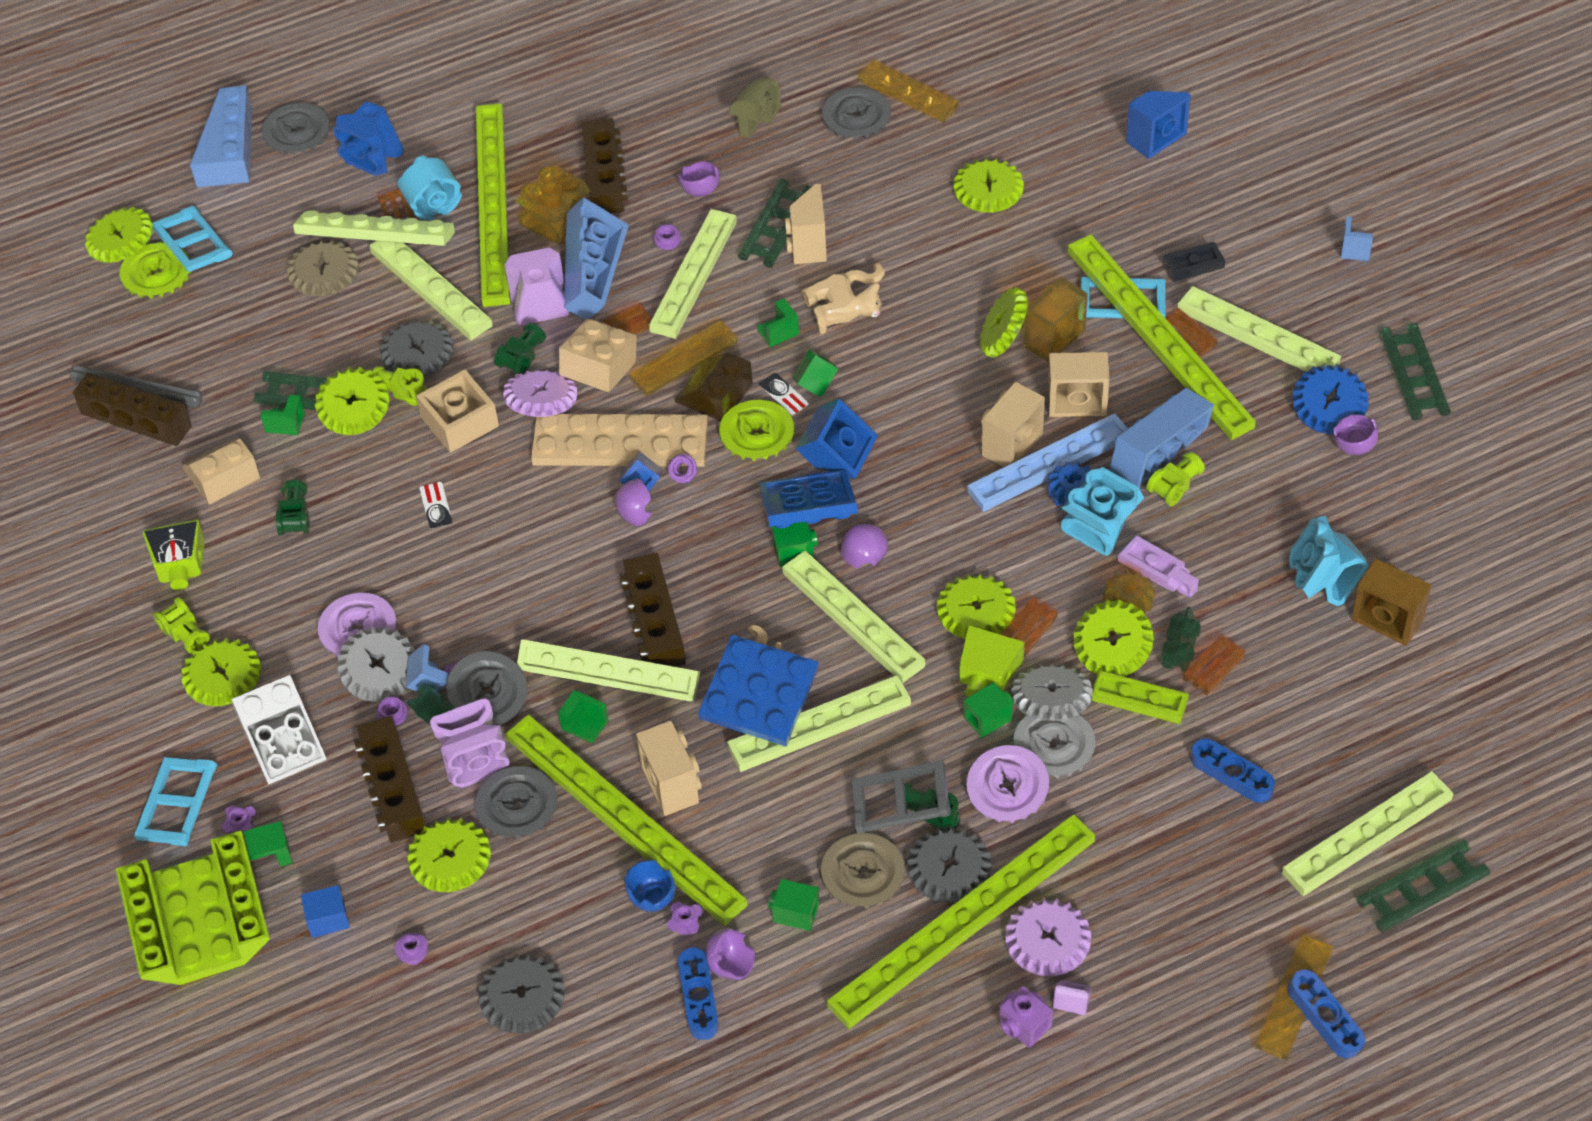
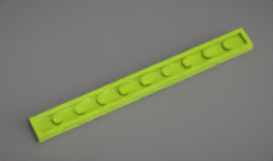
[476,104,511,307]
[1067,234,1256,440]
[506,714,748,926]
[827,814,1095,1029]

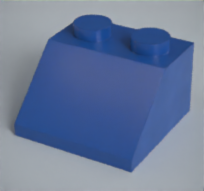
[1126,91,1191,159]
[795,398,878,479]

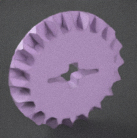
[503,369,577,417]
[318,593,397,658]
[967,745,1049,823]
[1005,897,1091,976]

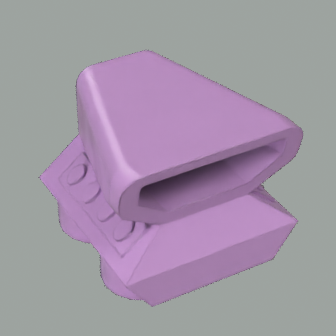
[505,248,570,325]
[430,699,509,788]

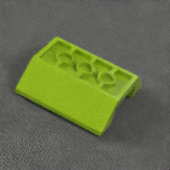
[116,830,270,985]

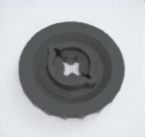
[822,87,891,140]
[262,103,331,155]
[380,319,454,377]
[446,651,527,725]
[475,766,558,839]
[908,826,992,903]
[478,953,565,1033]

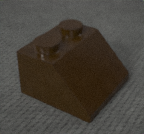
[675,352,753,421]

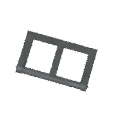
[852,760,951,834]

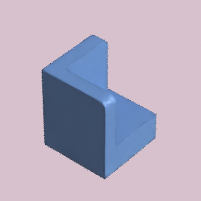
[1341,217,1373,261]
[406,644,449,697]

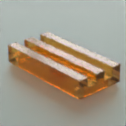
[377,189,414,219]
[599,303,652,335]
[1166,308,1218,357]
[1002,597,1058,658]
[1183,635,1246,696]

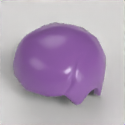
[677,161,720,197]
[1333,415,1379,455]
[615,478,652,527]
[840,524,888,568]
[705,928,755,980]

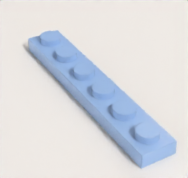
[967,413,1128,512]

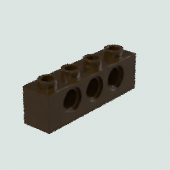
[582,118,628,214]
[73,372,192,446]
[619,553,686,667]
[354,715,425,843]

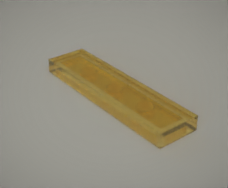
[858,60,959,123]
[630,320,738,397]
[1255,934,1334,1061]

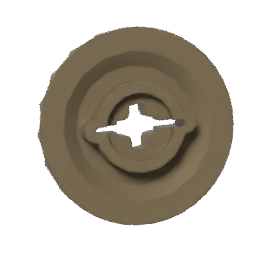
[287,240,359,296]
[821,833,905,909]

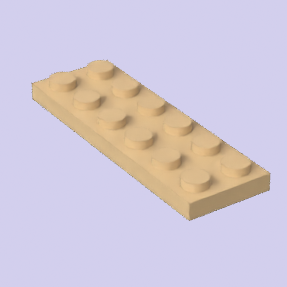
[531,414,708,467]

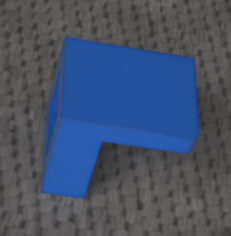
[619,451,661,491]
[301,885,350,937]

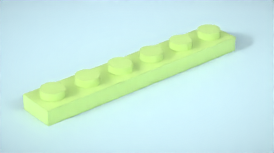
[649,209,737,339]
[293,210,455,246]
[369,240,492,340]
[1177,286,1341,372]
[782,551,925,684]
[517,639,700,702]
[727,675,911,772]
[1282,771,1453,896]

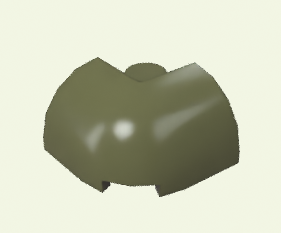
[729,78,781,138]

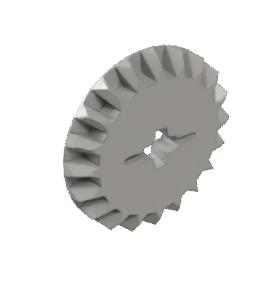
[337,626,415,702]
[1012,664,1093,720]
[1013,714,1095,779]

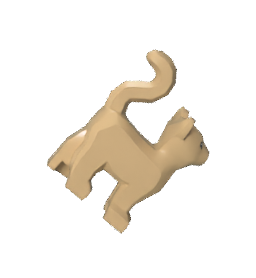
[802,263,885,335]

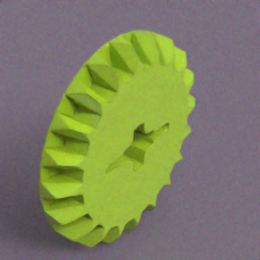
[954,158,1024,213]
[85,207,153,263]
[120,243,191,299]
[980,287,1028,358]
[315,366,389,435]
[719,400,794,462]
[937,573,1016,639]
[1073,600,1154,676]
[181,637,261,706]
[407,817,491,892]

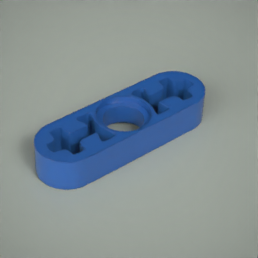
[1191,739,1275,803]
[678,948,719,1040]
[1287,970,1365,1058]

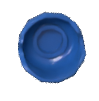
[624,860,676,912]

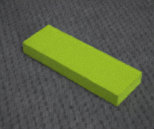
[1092,670,1189,724]

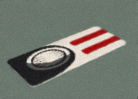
[759,373,809,415]
[420,482,453,529]

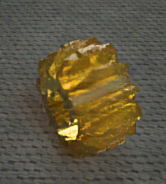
[1103,569,1155,614]

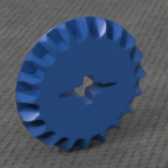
[1292,363,1369,434]

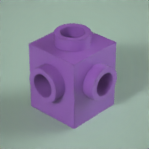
[999,986,1053,1048]

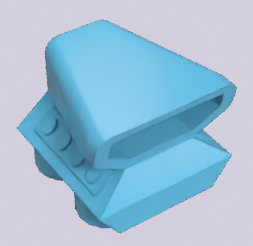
[1061,467,1144,556]
[1289,516,1369,606]

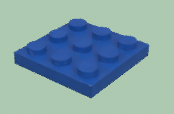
[759,469,858,528]
[698,635,819,747]

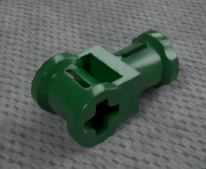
[494,322,546,375]
[276,479,310,536]
[896,782,960,830]

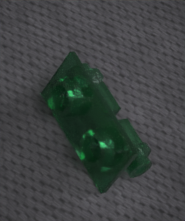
[1160,607,1201,674]
[405,683,456,726]

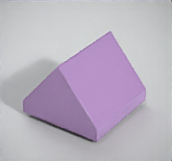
[1053,980,1092,1016]

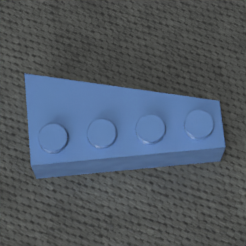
[190,86,252,187]
[564,197,629,320]
[1109,388,1214,491]

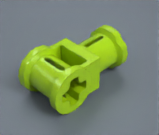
[372,366,427,406]
[1146,452,1205,506]
[152,597,210,654]

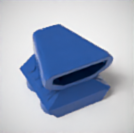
[333,102,404,176]

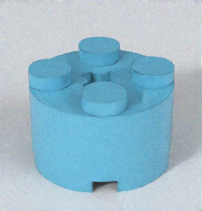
[397,156,462,220]

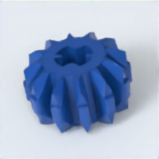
[1048,461,1090,506]

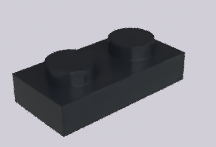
[1162,241,1225,282]

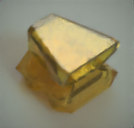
[515,165,590,244]

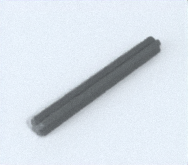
[70,365,202,408]

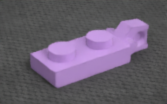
[1118,536,1199,598]

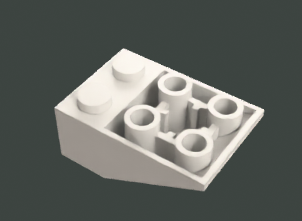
[232,675,327,784]

